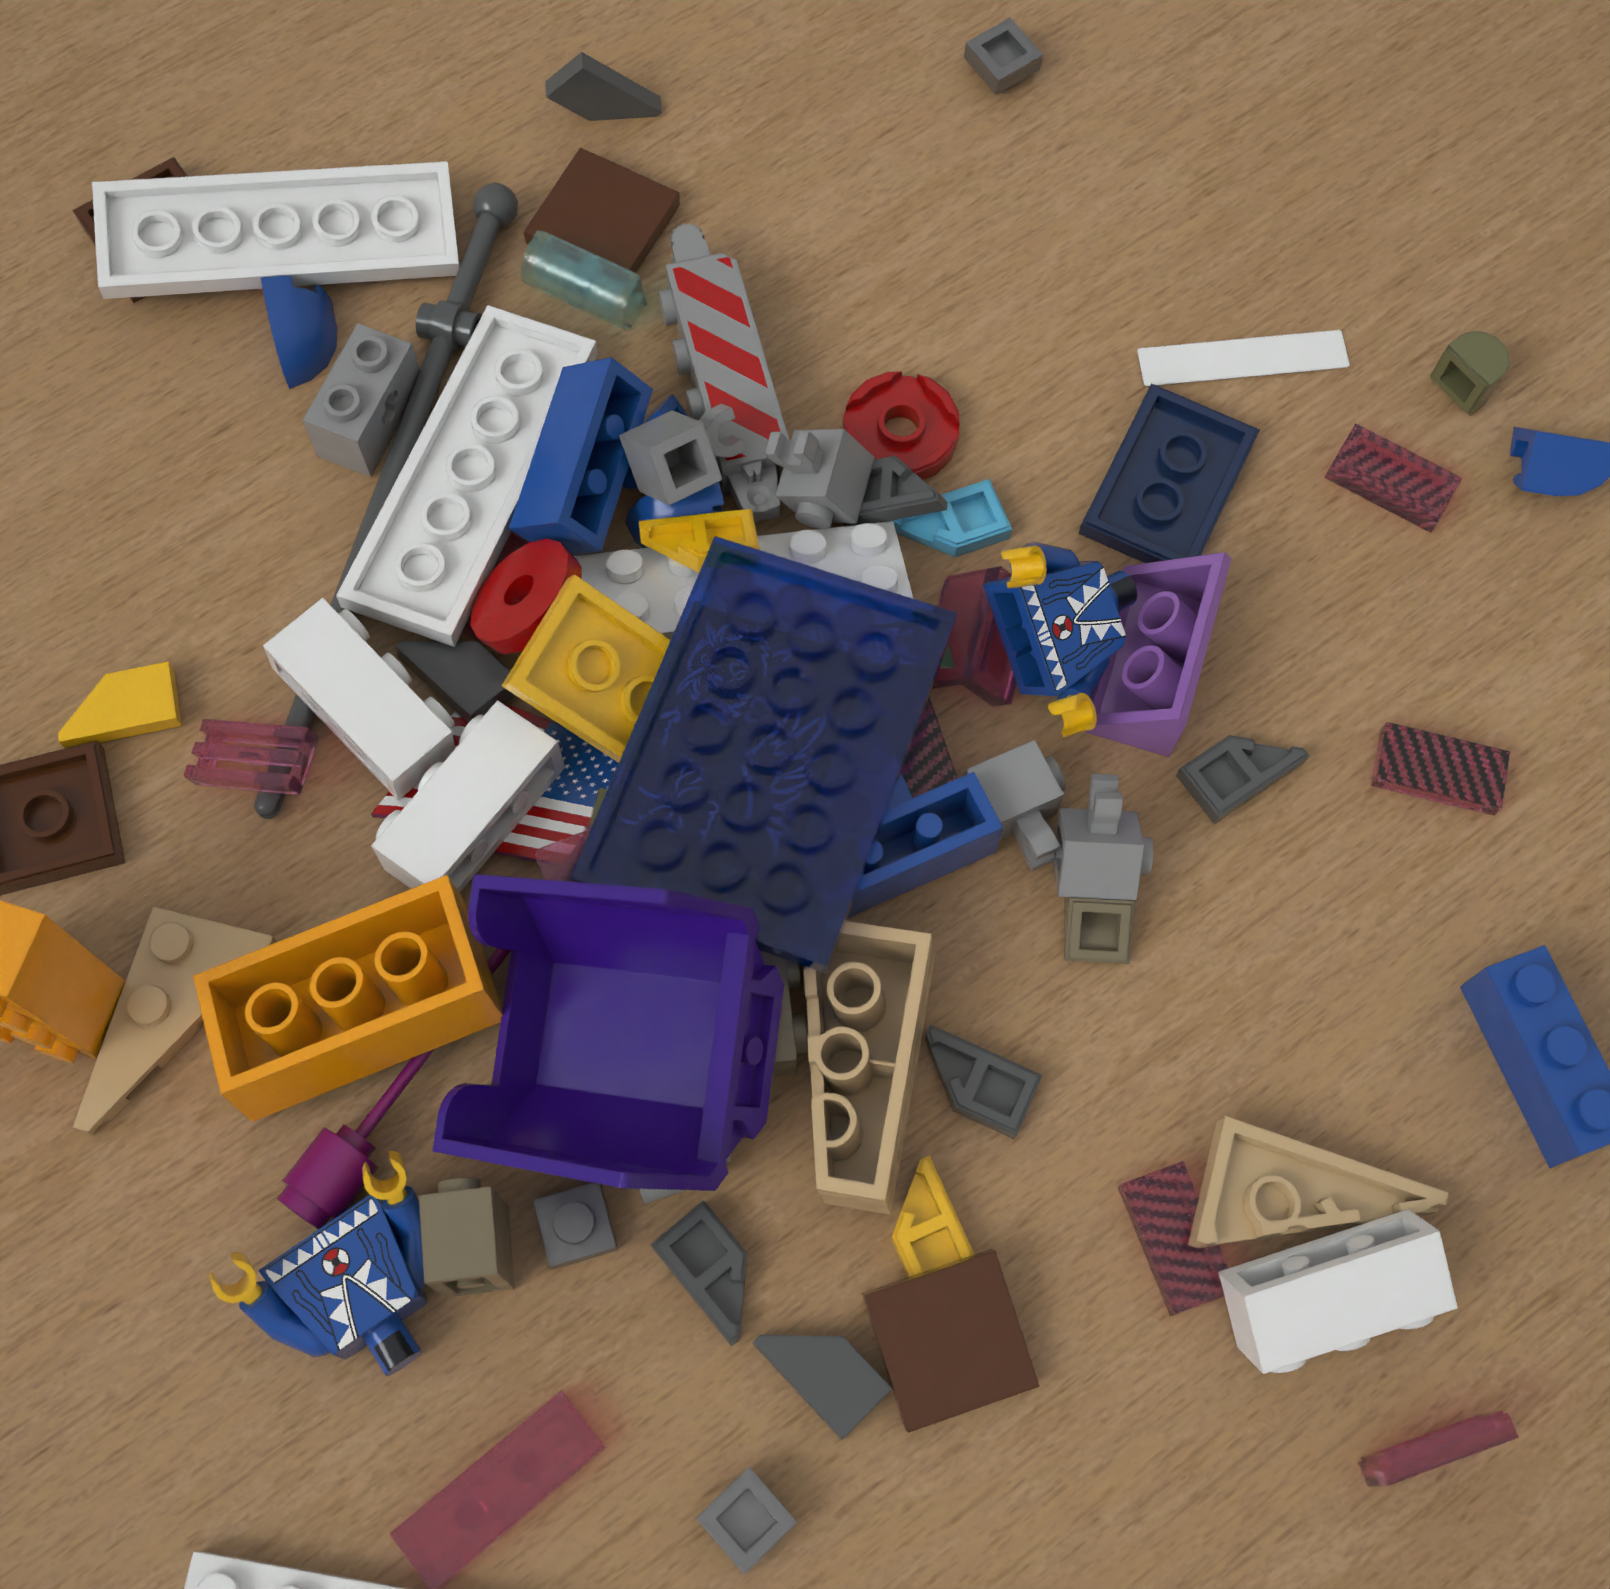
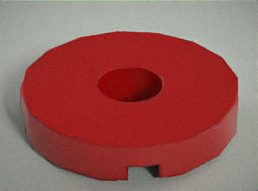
[842,371,960,480]
[470,539,582,655]

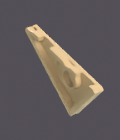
[72,907,278,1135]
[1188,1116,1448,1248]

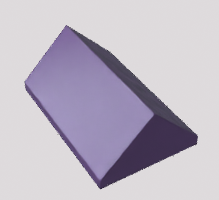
[1086,552,1232,757]

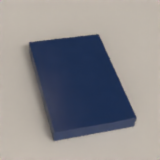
[1078,383,1260,563]

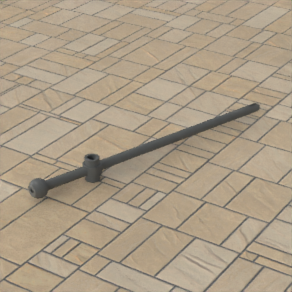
[254,182,518,819]

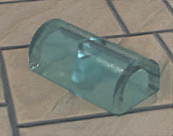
[520,230,647,330]

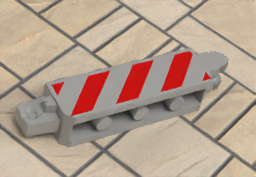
[658,223,789,523]

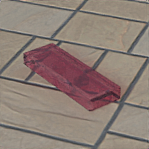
[389,1390,606,1589]

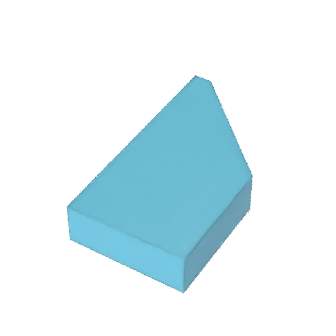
[886,479,1012,557]

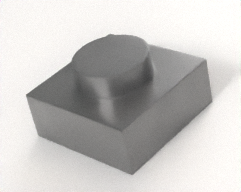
[964,18,1043,95]
[533,1183,618,1270]
[696,1467,797,1575]

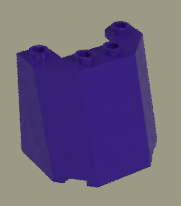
[432,874,784,1191]

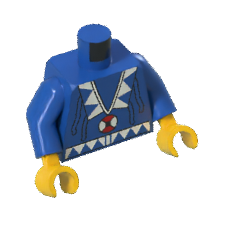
[983,541,1137,738]
[209,1151,428,1376]

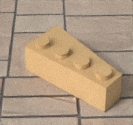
[800,914,936,1215]

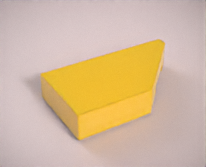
[639,509,760,573]
[58,661,182,748]
[891,1155,974,1277]

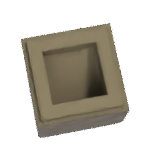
[1064,897,1135,964]

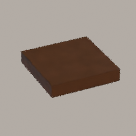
[524,147,680,289]
[0,741,125,896]
[862,1249,1040,1433]

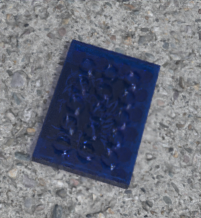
[570,536,957,973]

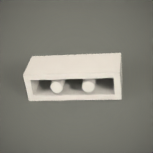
[263,598,455,800]
[371,700,565,893]
[1219,1209,1458,1374]

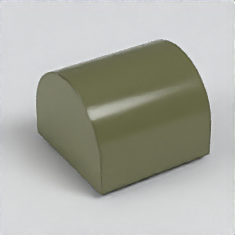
[1430,331,1509,416]

